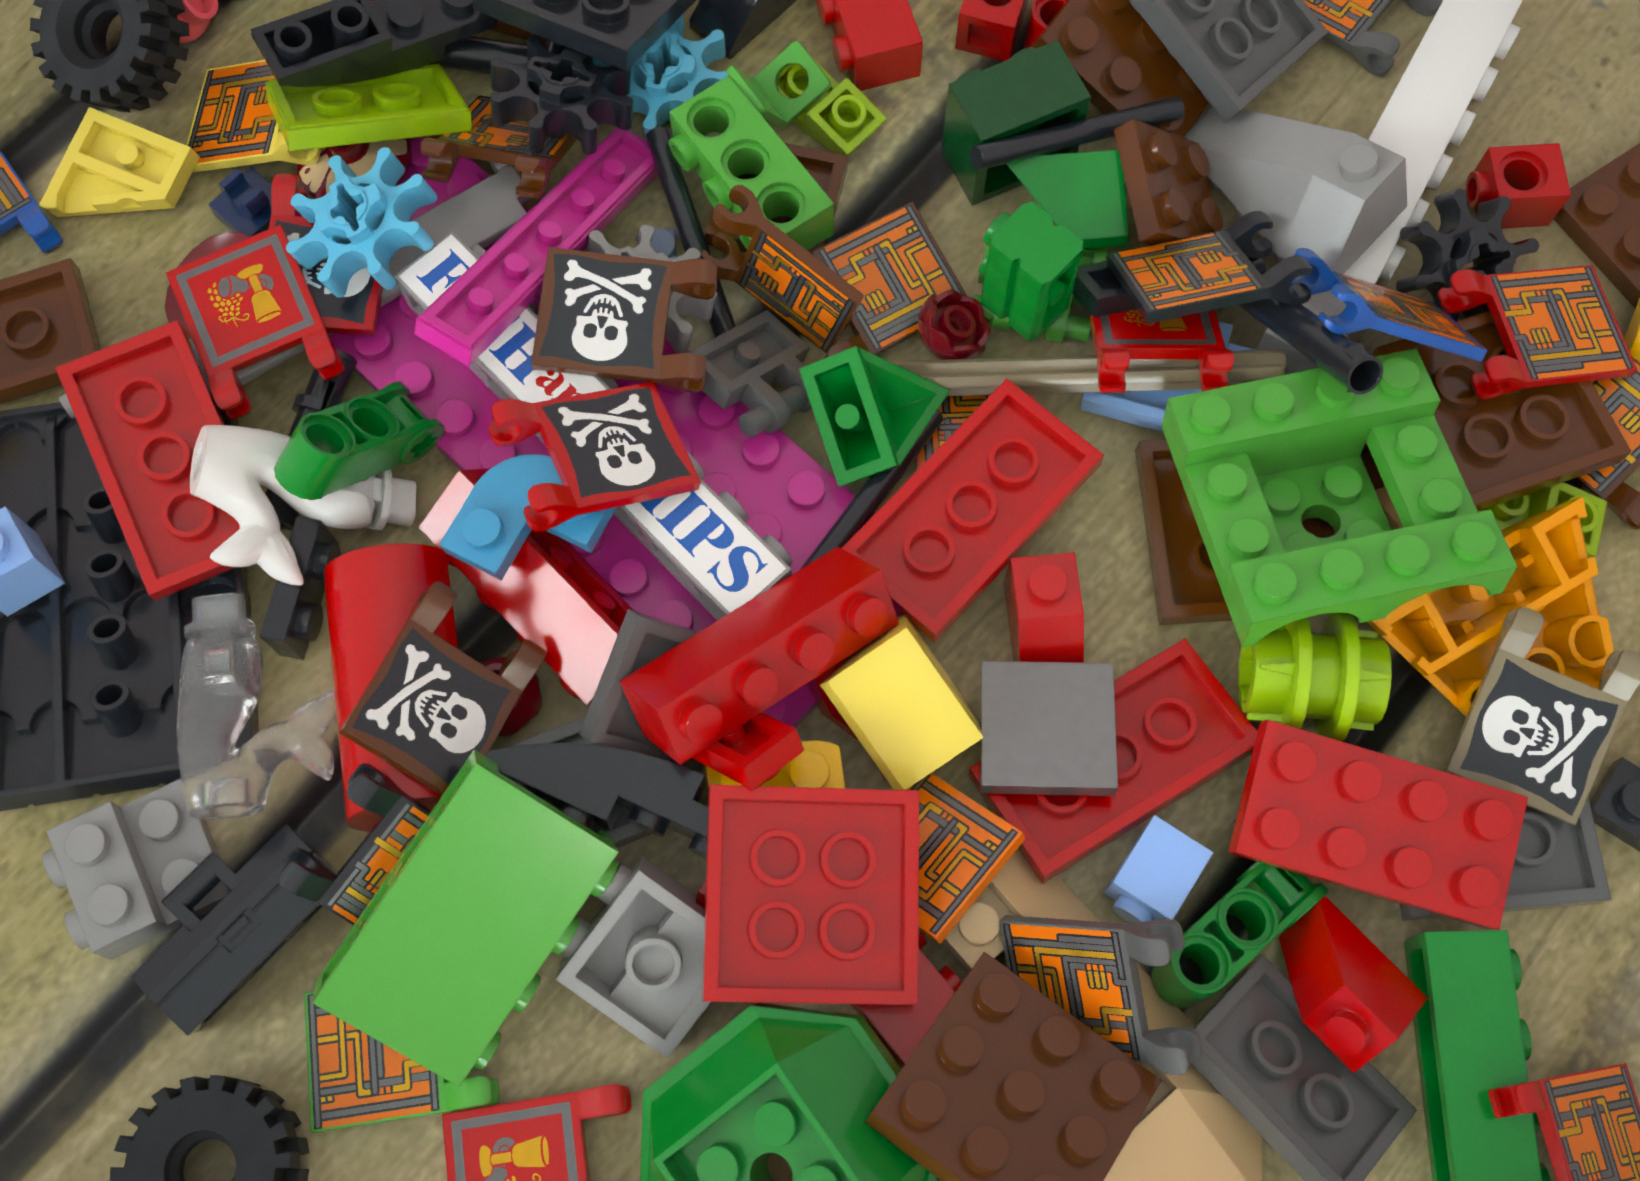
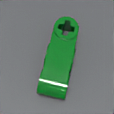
[274,381,445,500]
[1151,861,1328,1008]

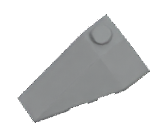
[1183,106,1407,277]

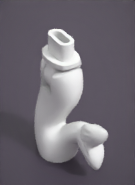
[190,425,417,586]

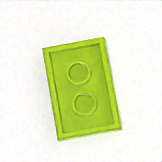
[265,64,472,151]

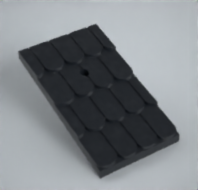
[0,402,260,811]

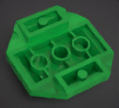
[640,1003,941,1181]

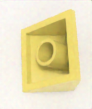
[820,615,984,790]

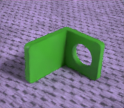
[726,41,831,129]

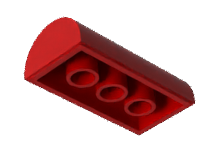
[324,543,458,832]

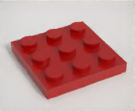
[702,784,919,1005]

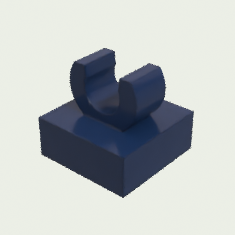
[208,166,272,237]

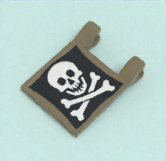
[1444,607,1640,825]

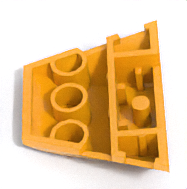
[1367,497,1614,717]

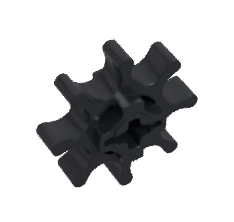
[490,35,633,154]
[1396,189,1539,322]

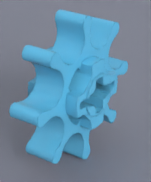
[593,14,728,141]
[286,147,437,298]

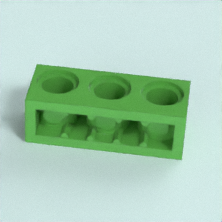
[668,75,834,251]

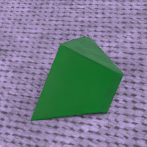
[1007,150,1128,249]
[799,346,951,488]

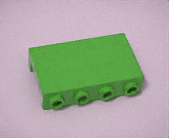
[312,749,619,1087]

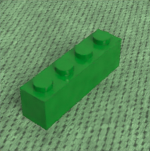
[1404,930,1551,1181]

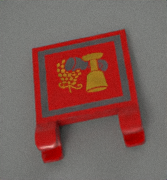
[166,224,345,420]
[1088,309,1234,393]
[442,1084,632,1181]

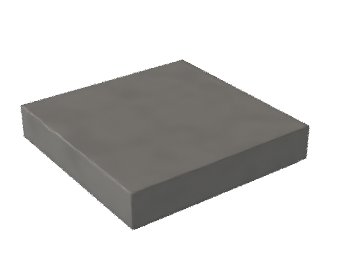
[980,661,1118,796]

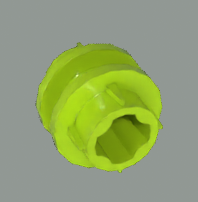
[1237,613,1392,741]

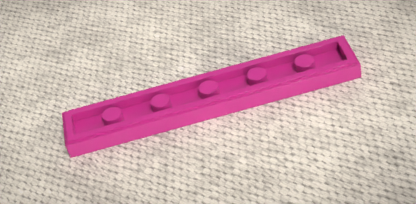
[414,127,658,367]

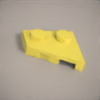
[38,107,200,218]

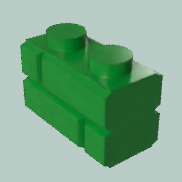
[978,201,1084,342]

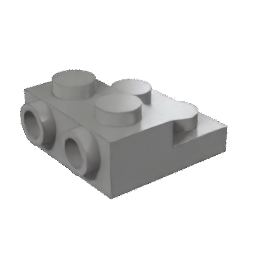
[42,778,232,960]
[555,855,711,1059]

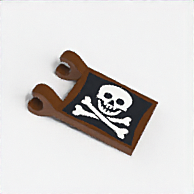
[531,247,718,393]
[339,581,546,796]

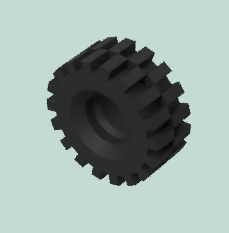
[30,0,190,112]
[110,1075,310,1181]

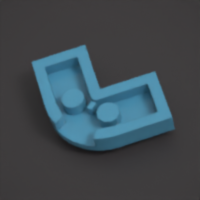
[439,454,617,581]

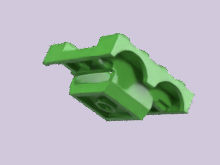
[1162,348,1518,648]

